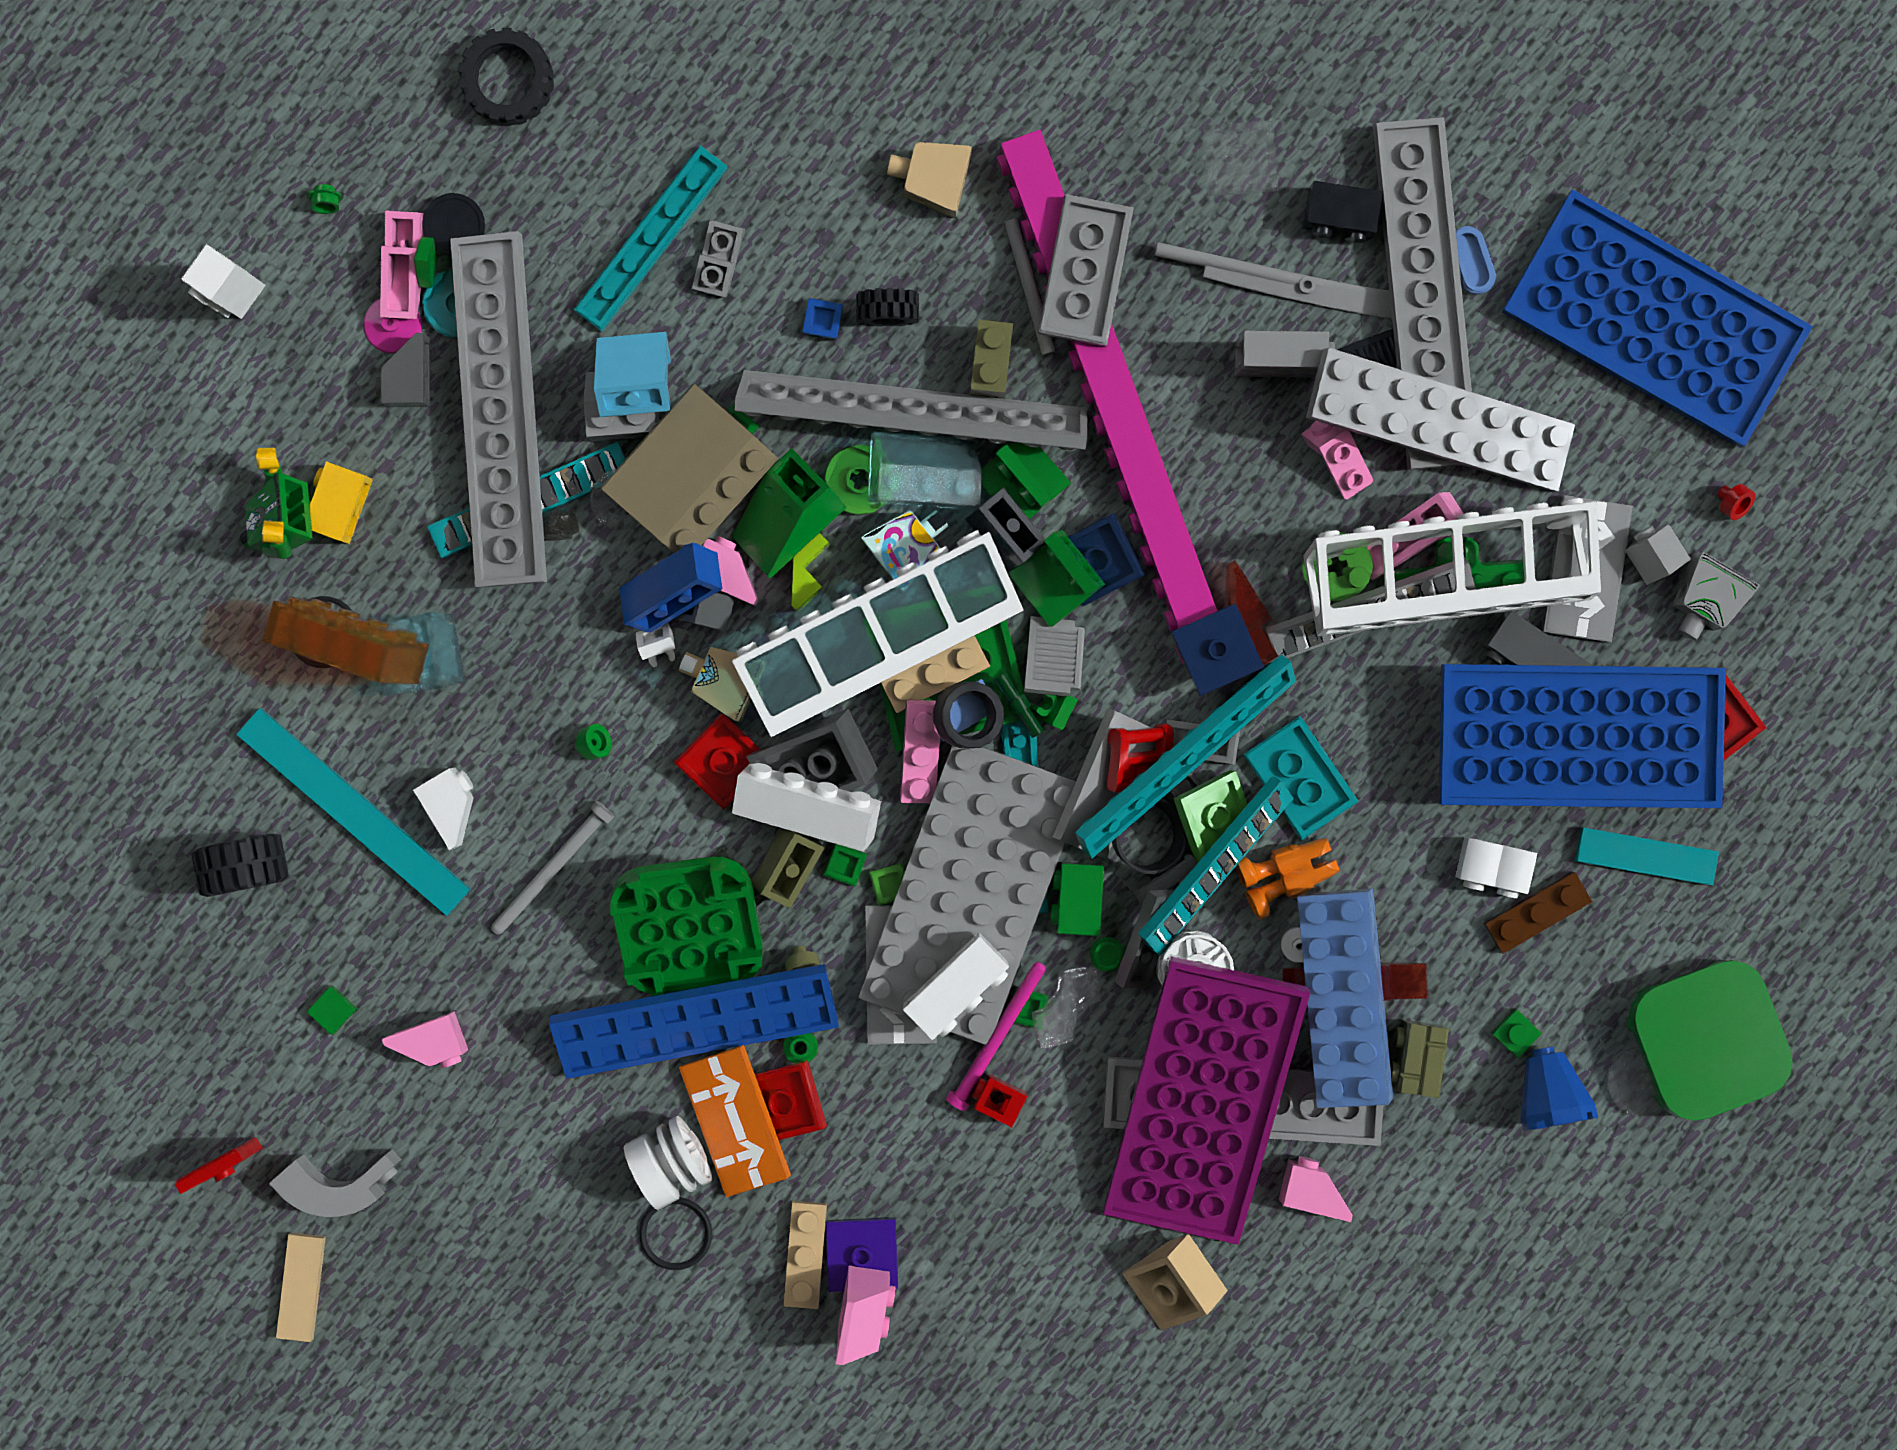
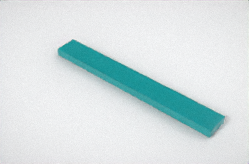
[236,708,471,916]

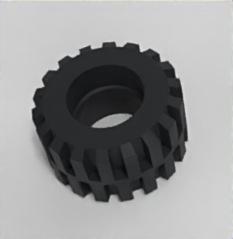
[191,833,289,897]

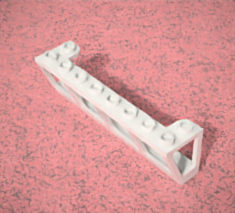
[1303,498,1601,637]

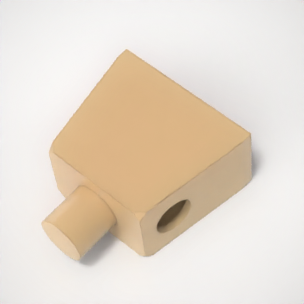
[887,142,972,218]

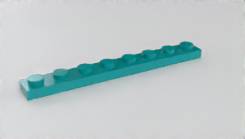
[1075,654,1296,858]

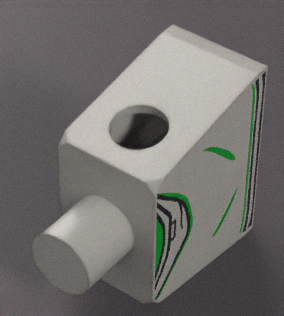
[1673,552,1760,641]

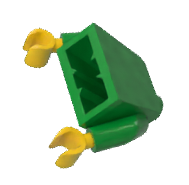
[240,448,313,559]

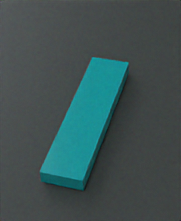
[1574,827,1719,886]

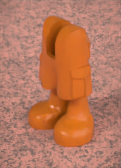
[1235,838,1340,920]

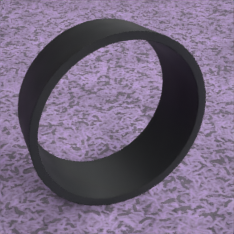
[1112,799,1188,874]

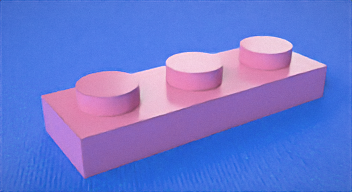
[900,700,940,804]

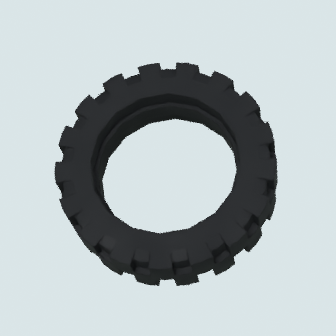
[458,28,554,126]

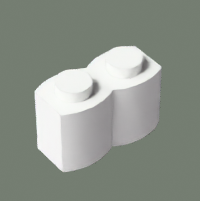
[1455,837,1537,898]

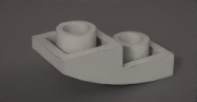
[692,220,745,298]

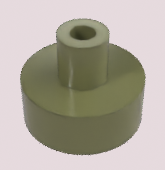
[785,946,821,971]

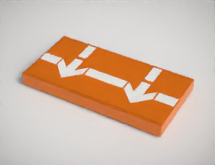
[679,1044,791,1197]

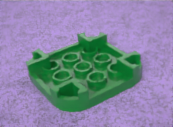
[610,857,763,997]
[1626,960,1793,1121]

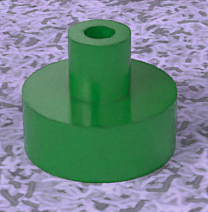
[575,724,612,761]

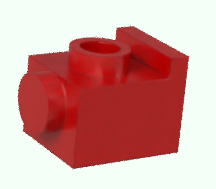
[971,1073,1028,1128]

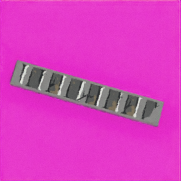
[1266,557,1476,658]

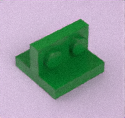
[974,442,1071,519]

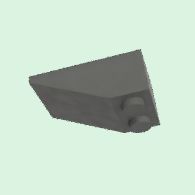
[747,709,878,791]

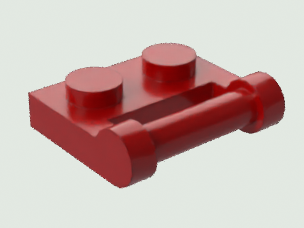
[1107,723,1174,793]

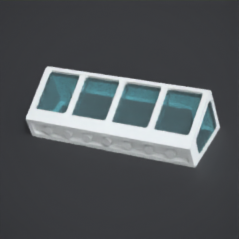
[732,530,1024,737]

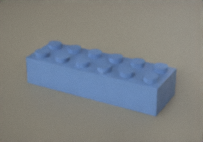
[1297,888,1393,1108]

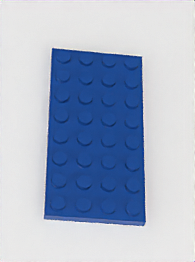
[1501,189,1813,448]
[1439,664,1726,808]

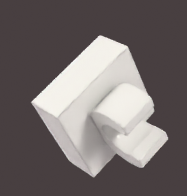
[635,622,675,667]

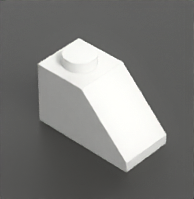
[413,768,474,850]

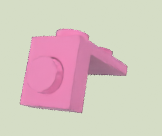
[1301,421,1373,499]

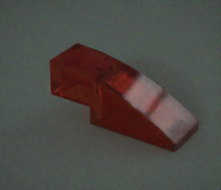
[1225,560,1278,665]

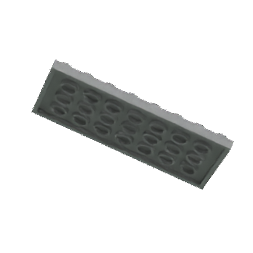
[858,745,1076,1045]

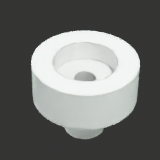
[1281,927,1303,962]

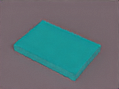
[1242,716,1359,840]

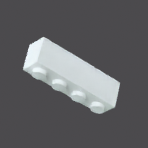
[732,763,881,852]

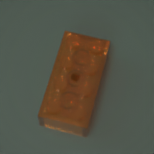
[263,596,429,684]

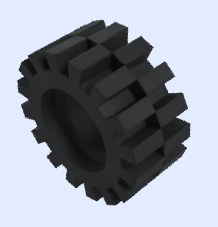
[856,288,919,327]

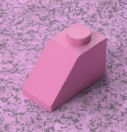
[703,536,759,606]
[382,1012,468,1068]
[1279,1156,1353,1222]

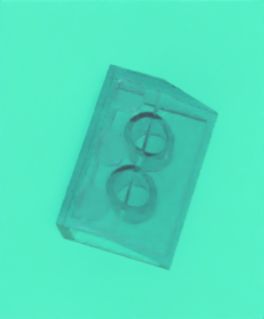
[868,432,982,509]

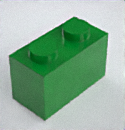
[1050,862,1104,936]

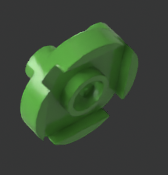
[825,445,895,515]
[1302,532,1373,602]

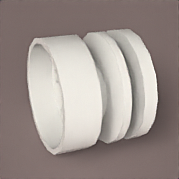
[1155,929,1234,986]
[624,1116,712,1210]

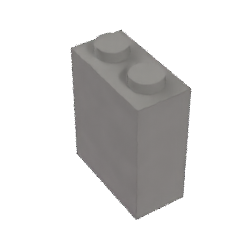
[1235,331,1335,377]

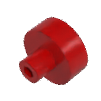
[1717,484,1756,520]

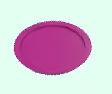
[364,299,422,353]

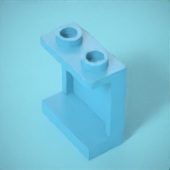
[594,332,671,417]

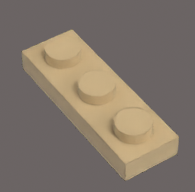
[881,635,990,713]
[784,1200,827,1309]

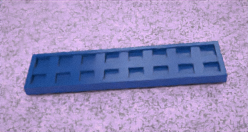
[549,964,839,1079]

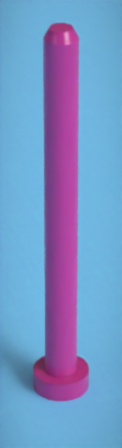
[946,961,1045,1111]

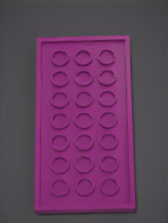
[1103,956,1311,1245]

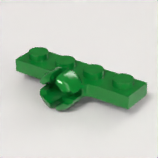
[1394,536,1524,590]

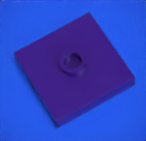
[826,1217,898,1292]

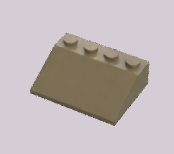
[600,383,778,553]

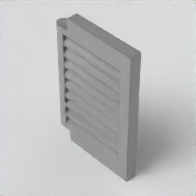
[1024,616,1085,696]

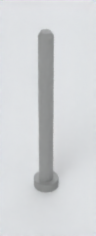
[491,801,615,935]

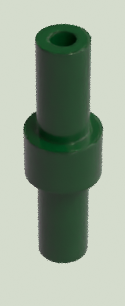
[994,672,1044,738]

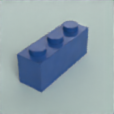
[619,542,723,634]

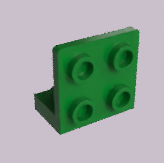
[1010,530,1105,627]

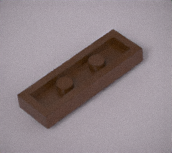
[1484,871,1592,954]

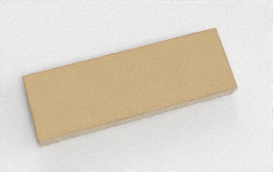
[276,1232,326,1342]

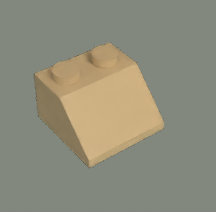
[1122,1234,1228,1330]

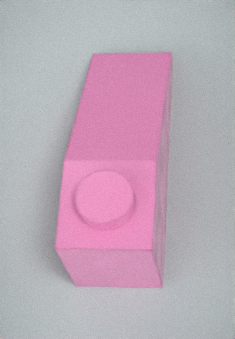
[1367,492,1464,580]

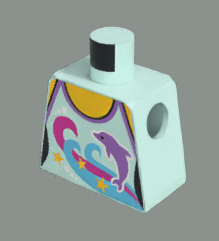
[861,510,948,592]

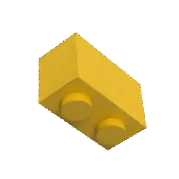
[309,461,373,544]

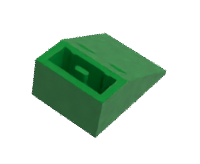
[732,448,847,578]

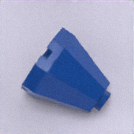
[1520,1047,1598,1131]

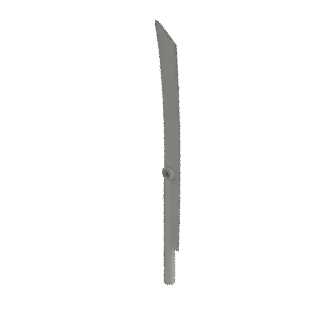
[1154,242,1392,319]

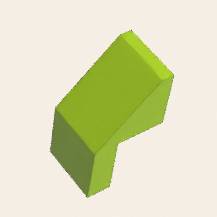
[792,533,830,612]

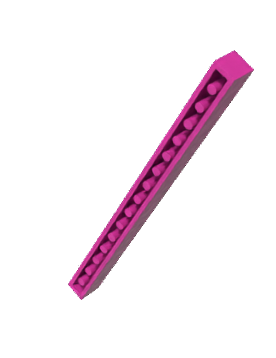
[996,129,1217,664]

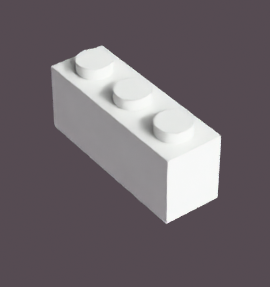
[182,244,266,319]
[903,932,1009,1040]

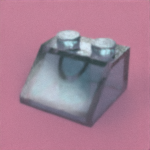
[371,612,465,696]

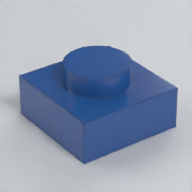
[803,298,843,341]

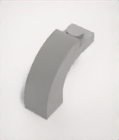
[269,1149,402,1217]

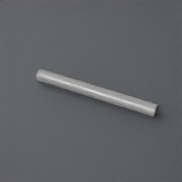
[1004,218,1056,356]

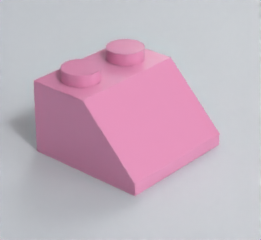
[836,1266,896,1365]

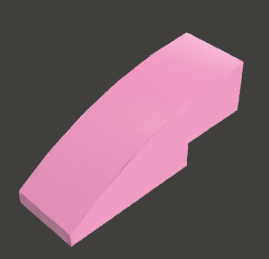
[380,211,425,319]

